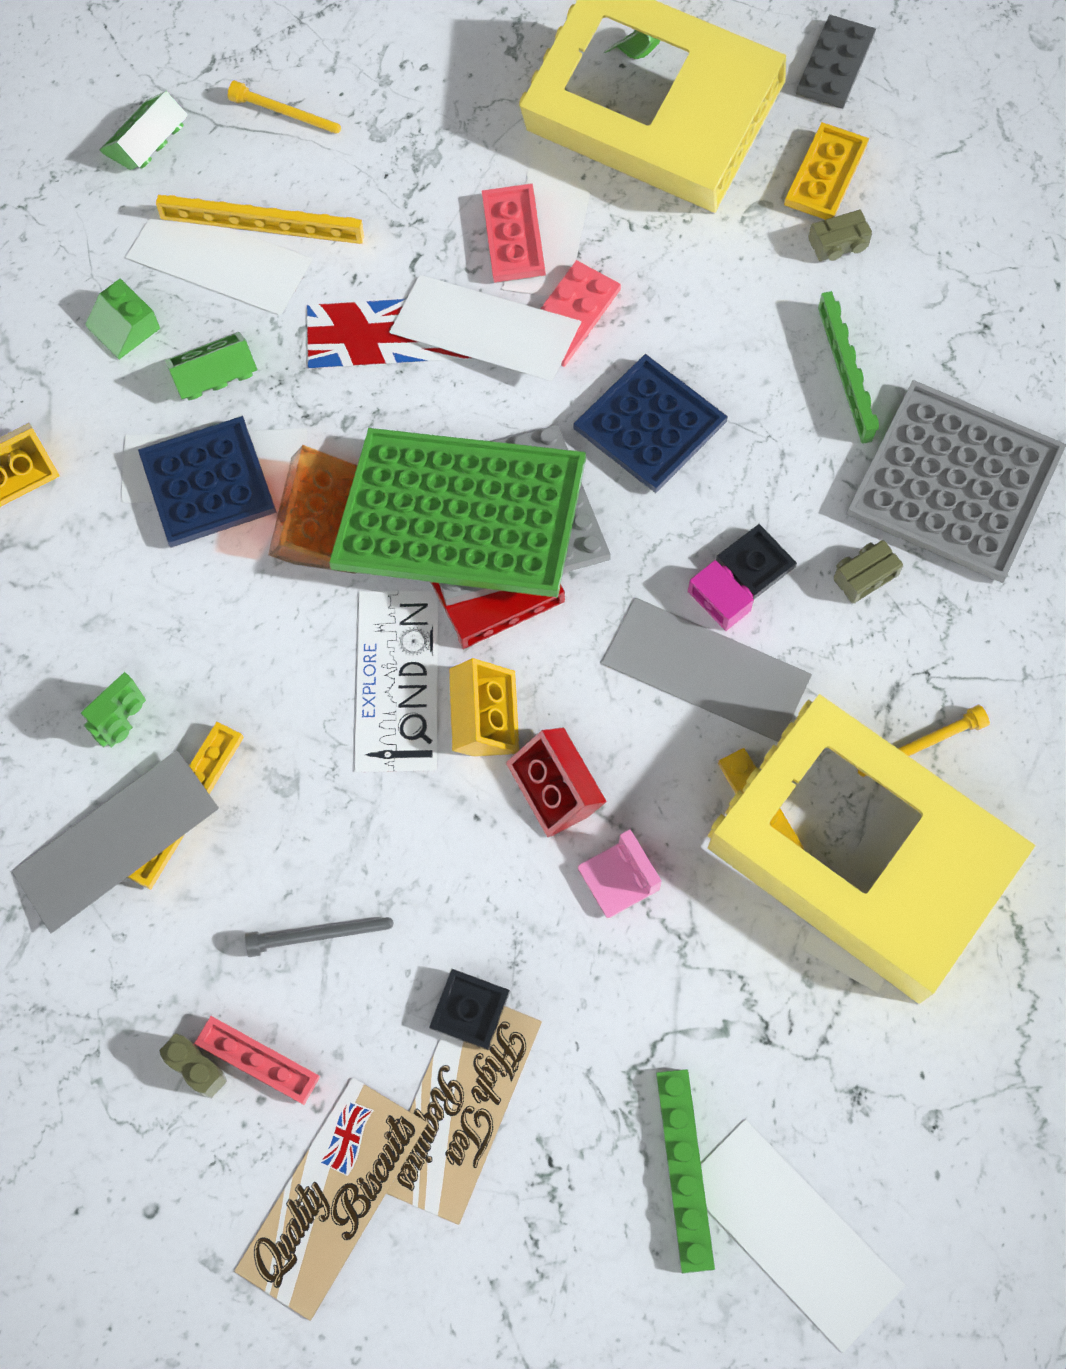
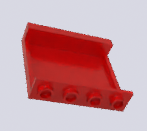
[430,582,565,649]

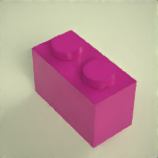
[688,560,754,631]

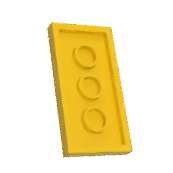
[784,122,869,220]

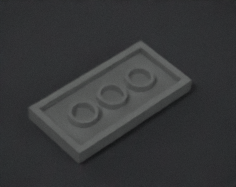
[796,14,876,109]

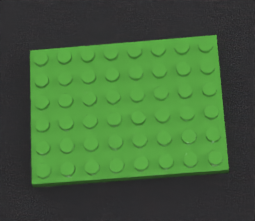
[329,428,586,597]

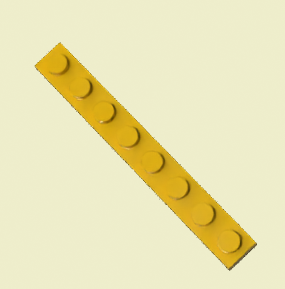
[156,194,364,244]

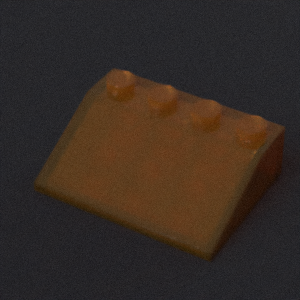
[268,445,357,574]

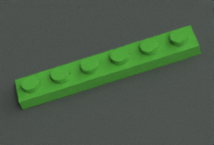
[818,291,879,444]
[656,1069,715,1274]

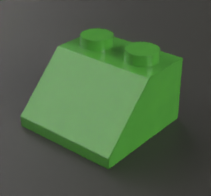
[85,278,160,360]

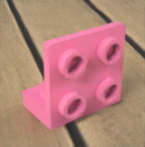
[578,829,662,918]

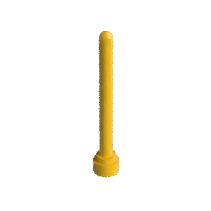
[227,80,341,134]
[857,704,990,777]

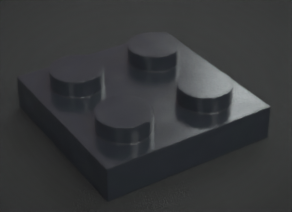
[716,524,797,599]
[429,969,510,1051]

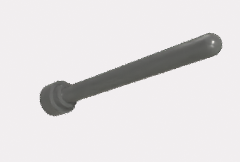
[245,917,394,957]

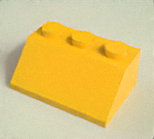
[0,423,60,507]
[449,658,520,757]

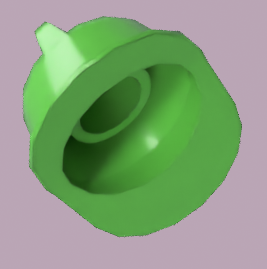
[604,30,660,59]

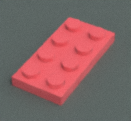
[482,183,546,283]
[540,260,621,367]

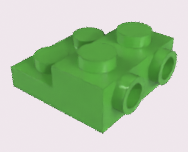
[81,672,146,748]

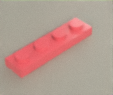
[194,1016,320,1105]

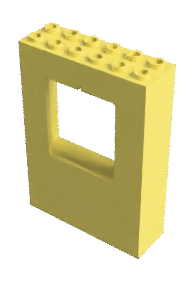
[519,0,786,213]
[707,694,1036,1004]

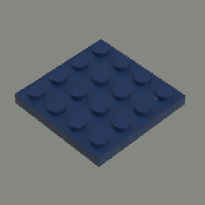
[573,354,728,494]
[138,416,277,548]

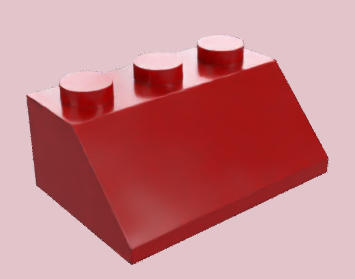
[506,727,607,838]

